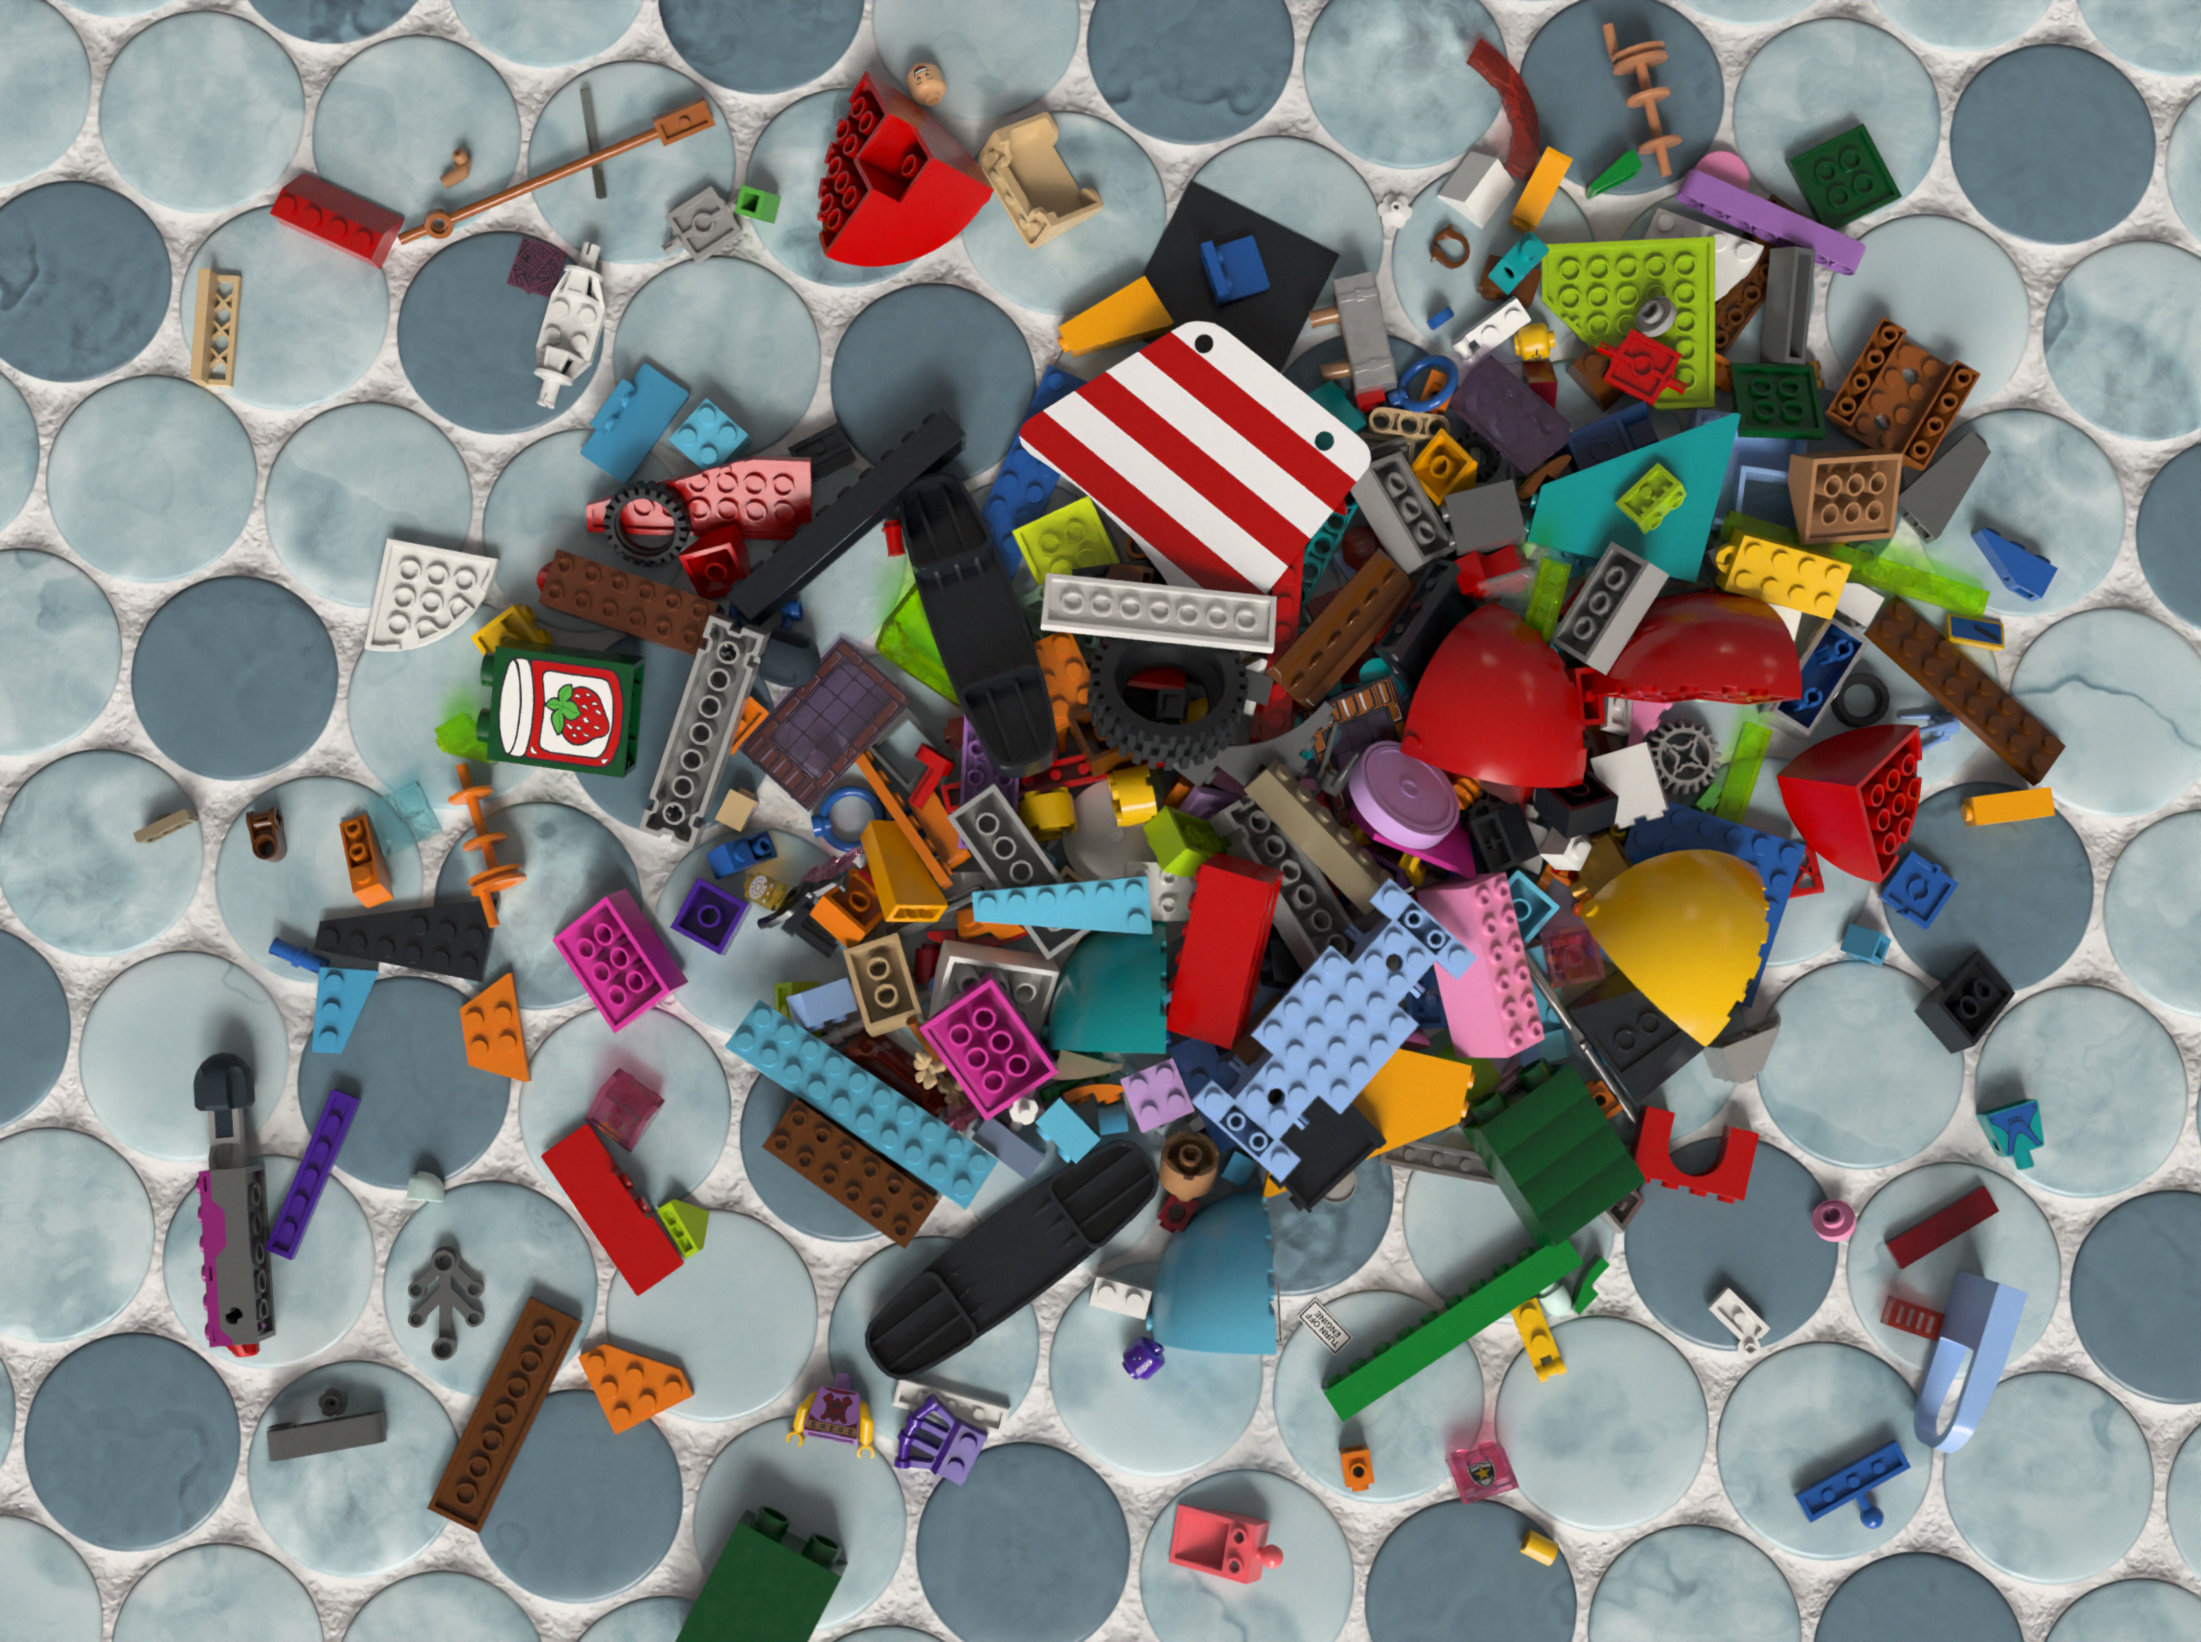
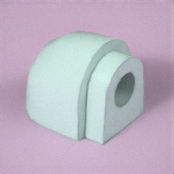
[407,1171,445,1202]
[1537,1281,1572,1316]

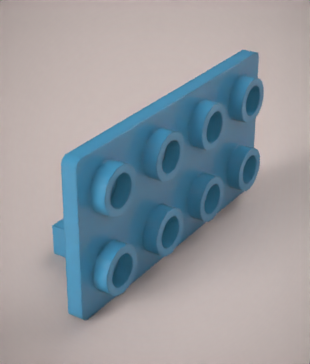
[580,363,690,485]

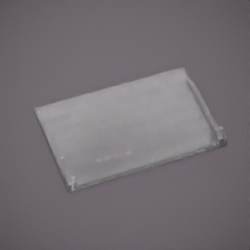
[1477,566,1556,623]

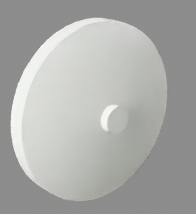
[1062,780,1165,881]

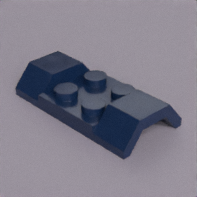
[1538,401,1659,480]
[1168,1038,1240,1153]

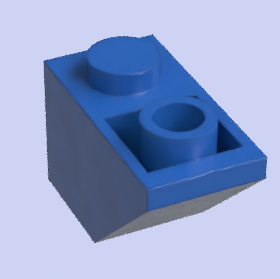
[706,831,778,880]

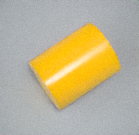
[1520,1529,1559,1566]

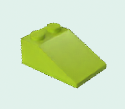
[1143,805,1232,877]

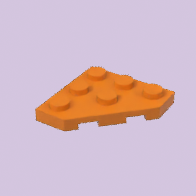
[578,1342,695,1435]

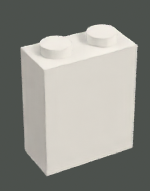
[1590,742,1669,829]

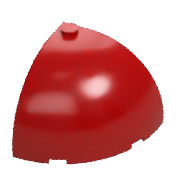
[1776,724,1922,883]

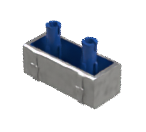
[1758,617,1870,740]

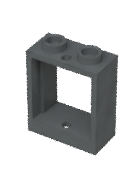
[866,707,955,794]

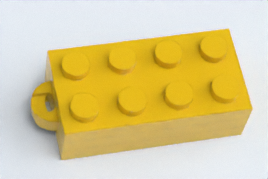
[1714,528,1852,620]

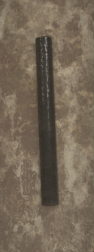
[580,88,607,199]

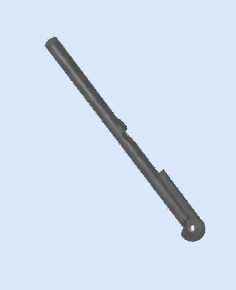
[1521,939,1640,1124]

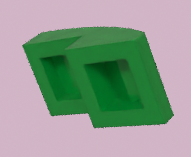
[1571,1254,1610,1315]

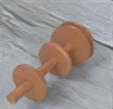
[1602,23,1682,177]

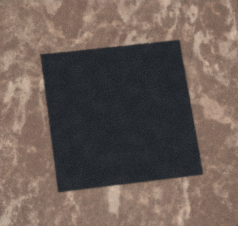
[1141,181,1340,373]

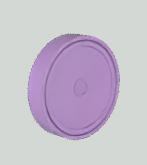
[1348,741,1459,849]

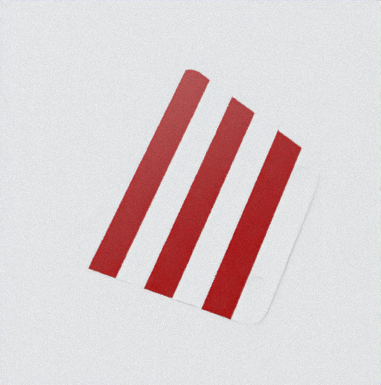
[1019,321,1371,595]

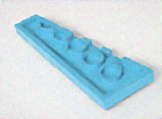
[972,875,1153,934]

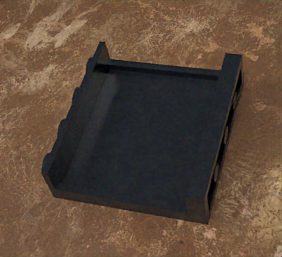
[1373,558,1478,699]
[1249,1088,1387,1213]

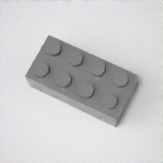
[1350,451,1456,576]
[1549,542,1669,675]

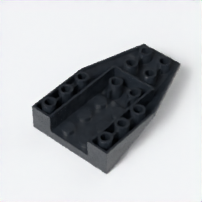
[1565,968,1757,1104]

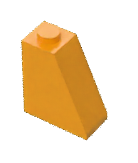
[1507,146,1573,234]
[1960,787,2055,827]

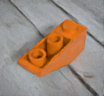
[339,814,394,908]

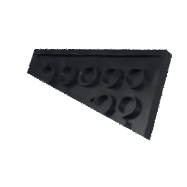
[314,898,501,982]

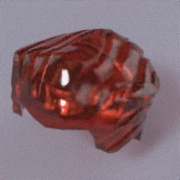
[1341,525,1388,571]

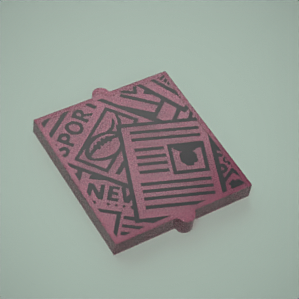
[507,238,567,299]

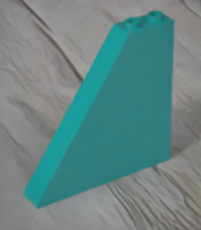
[1524,413,1741,584]

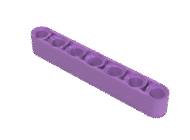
[1676,169,1866,276]

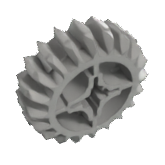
[1648,719,1721,796]

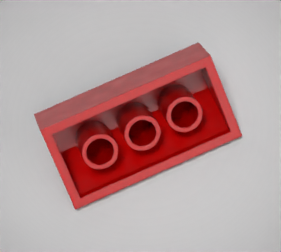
[269,173,405,270]

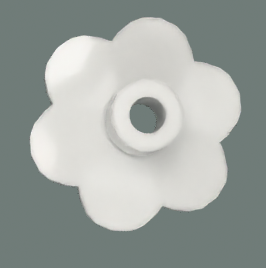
[1377,194,1412,228]

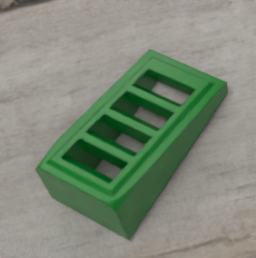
[1585,148,1642,200]

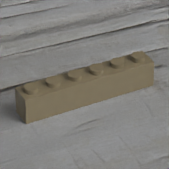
[1244,759,1397,916]

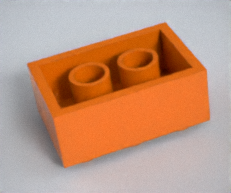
[1033,632,1090,731]

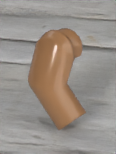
[439,148,472,189]

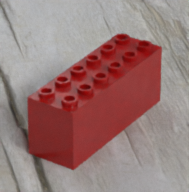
[1164,852,1284,1050]

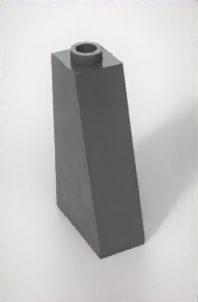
[1896,431,1991,544]

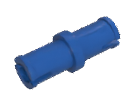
[269,937,330,975]

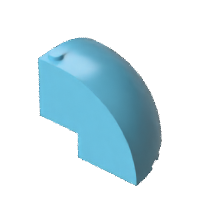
[1146,1189,1276,1355]

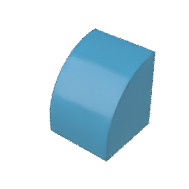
[1840,924,1891,966]
[1097,1101,1129,1135]
[1220,1149,1257,1188]

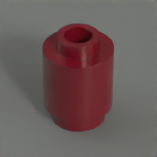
[913,943,941,984]

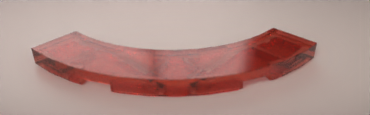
[1466,38,1540,183]

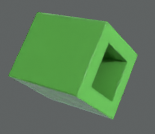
[735,185,781,224]

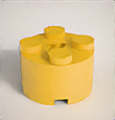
[1106,765,1157,828]
[1017,787,1079,843]

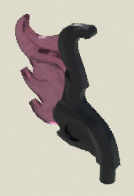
[757,846,865,929]

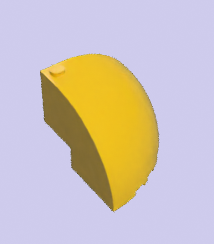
[1578,849,1769,1047]

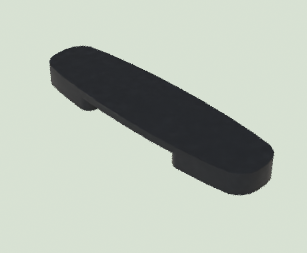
[898,472,1059,779]
[865,1139,1159,1380]

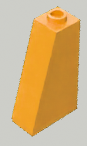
[1056,275,1174,358]
[860,820,948,922]

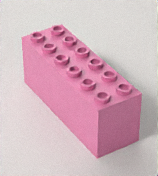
[1416,872,1545,1058]

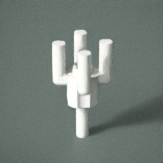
[1007,1088,1046,1132]

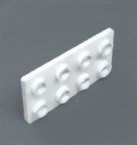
[1124,862,1198,921]

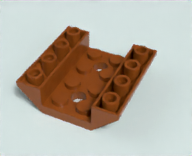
[1825,317,1981,471]

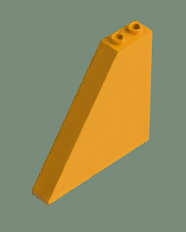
[1261,1048,1475,1198]

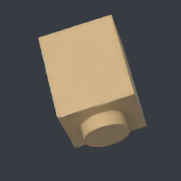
[715,787,759,833]

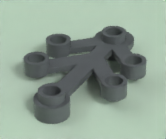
[408,1246,485,1361]

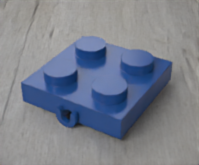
[1877,851,1959,930]

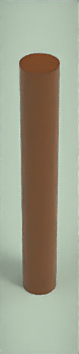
[906,1016,952,1078]

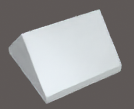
[1437,151,1515,229]

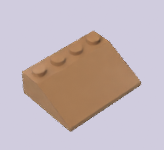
[1787,448,1903,545]

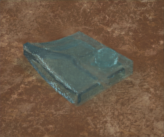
[365,781,443,857]

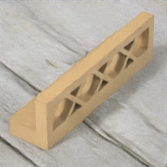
[190,268,242,388]

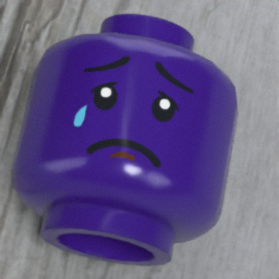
[1122,1336,1165,1380]

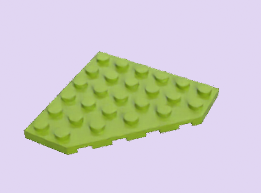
[1542,236,1715,411]

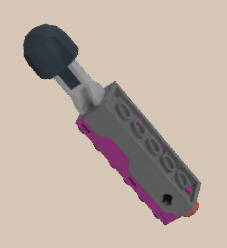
[193,1052,276,1357]

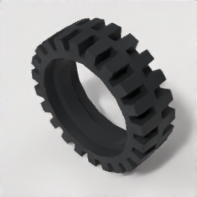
[603,480,691,567]

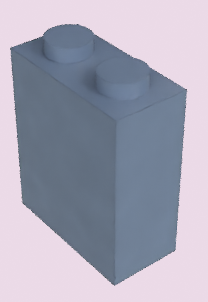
[971,1115,1046,1180]

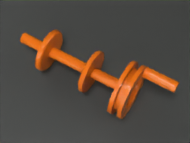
[448,763,527,928]

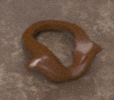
[1429,224,1470,269]

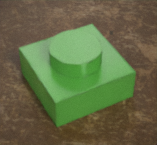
[1689,782,1723,812]

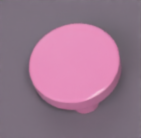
[1694,151,1749,191]

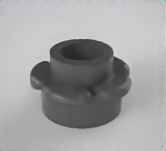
[318,1388,347,1417]

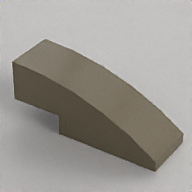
[1049,1050,1123,1080]

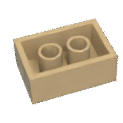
[843,933,927,1037]

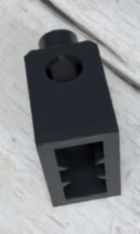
[1260,938,1304,990]

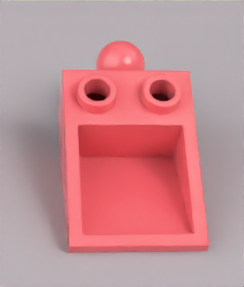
[1169,1504,1284,1584]

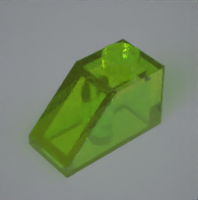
[434,712,499,765]

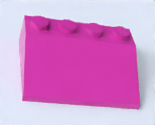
[1347,802,1476,880]
[552,888,688,1033]
[919,971,1058,1121]

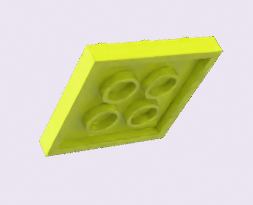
[1011,496,1120,594]

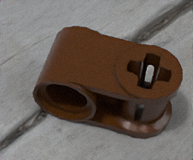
[246,806,287,862]

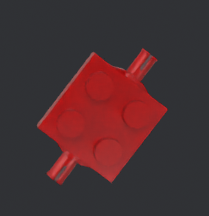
[1596,329,1689,407]

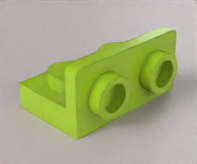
[1615,463,1686,535]

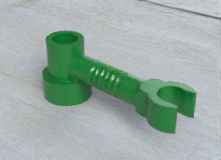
[1038,1052,1111,1103]

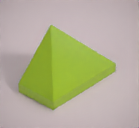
[656,1199,709,1259]

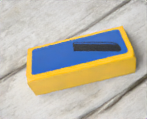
[1943,614,2005,652]

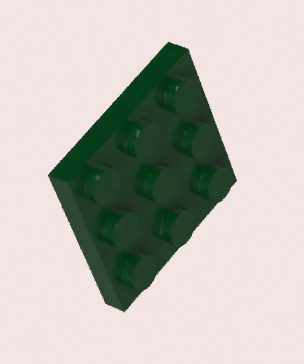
[1786,123,1902,231]
[1727,362,1826,440]

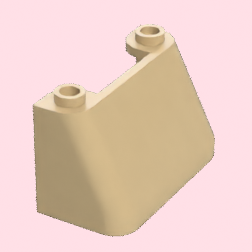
[979,111,1104,249]

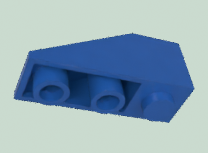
[1971,528,2058,602]

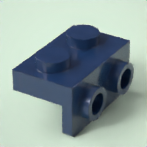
[1404,971,1449,1029]

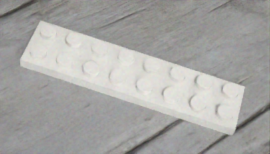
[1041,573,1277,653]

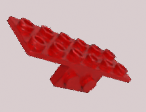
[541,1123,684,1296]

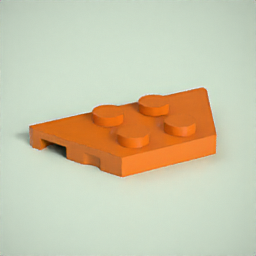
[459,973,532,1082]

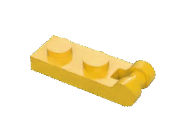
[1510,1296,1567,1383]

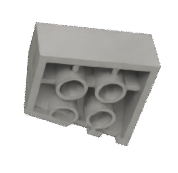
[1702,1015,1781,1084]

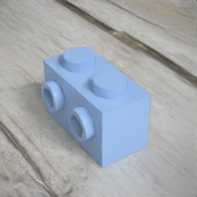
[786,977,857,1032]

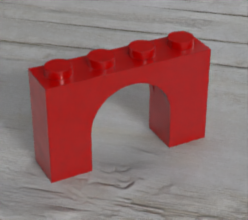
[1629,1105,1759,1204]

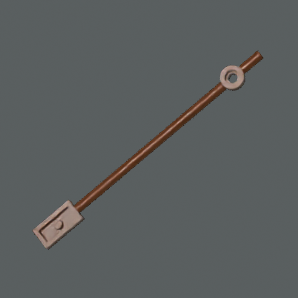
[397,96,715,245]

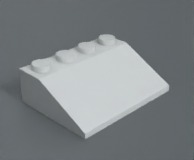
[929,940,1060,1037]

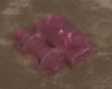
[943,1100,981,1132]

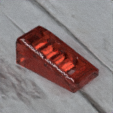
[1880,1295,1945,1341]

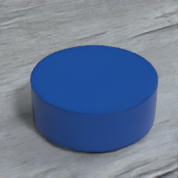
[1426,306,1454,331]

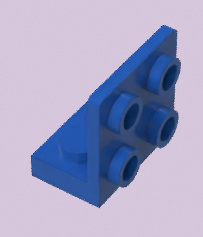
[1200,236,1270,306]

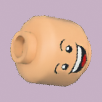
[906,62,946,106]

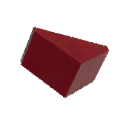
[1522,361,1558,419]

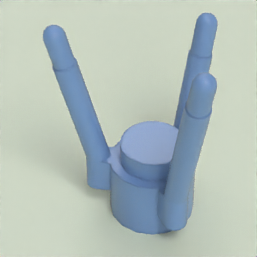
[1898,710,1960,752]

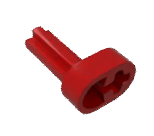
[908,743,956,810]

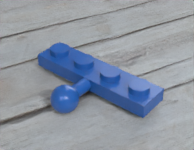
[1794,1439,1911,1529]

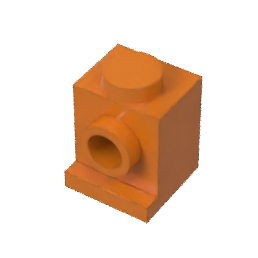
[1419,369,1452,415]
[1584,1079,1623,1121]
[1338,1444,1375,1492]

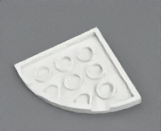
[1643,208,1764,301]
[364,539,500,652]

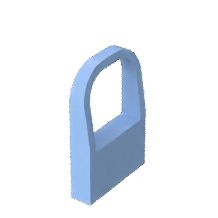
[1914,1269,2028,1453]

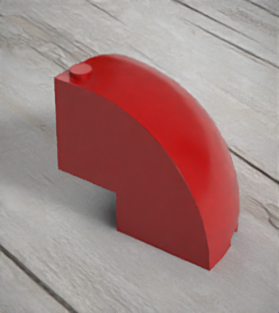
[817,71,994,267]
[1591,588,1801,705]
[1400,603,1587,788]

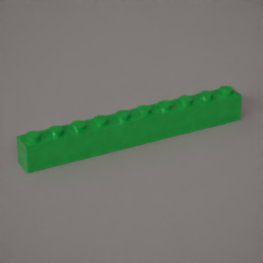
[1321,1239,1583,1422]

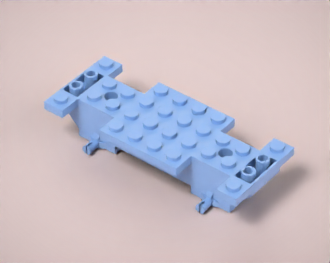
[1191,878,1478,1182]

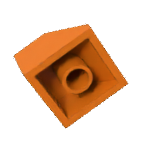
[810,867,884,949]

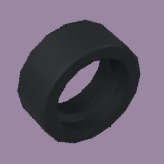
[1830,673,1890,728]

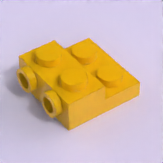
[470,603,553,656]

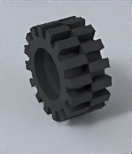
[1457,430,1503,483]

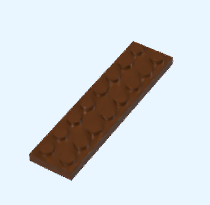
[1863,594,2066,787]
[427,1296,583,1534]

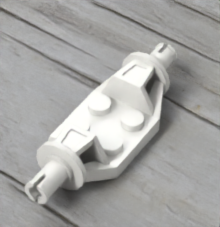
[534,242,607,409]

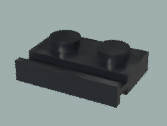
[788,422,857,483]

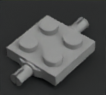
[661,186,744,265]

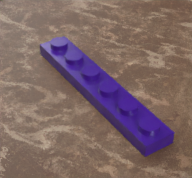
[265,1088,362,1260]

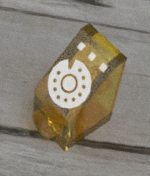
[743,870,791,911]

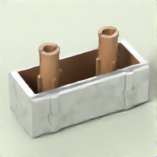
[1309,271,1397,397]

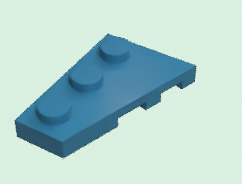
[311,966,379,1054]

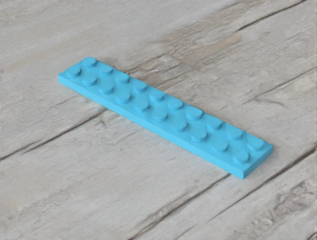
[725,999,999,1210]

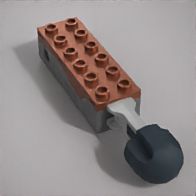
[536,549,821,688]

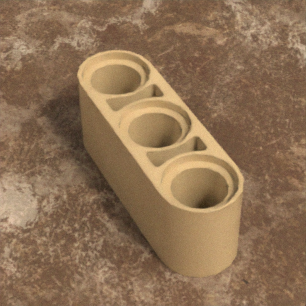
[1366,407,1450,445]

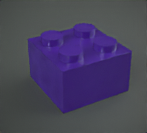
[670,877,753,955]

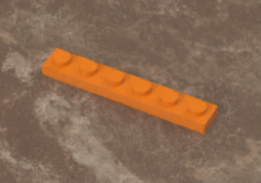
[846,747,953,890]

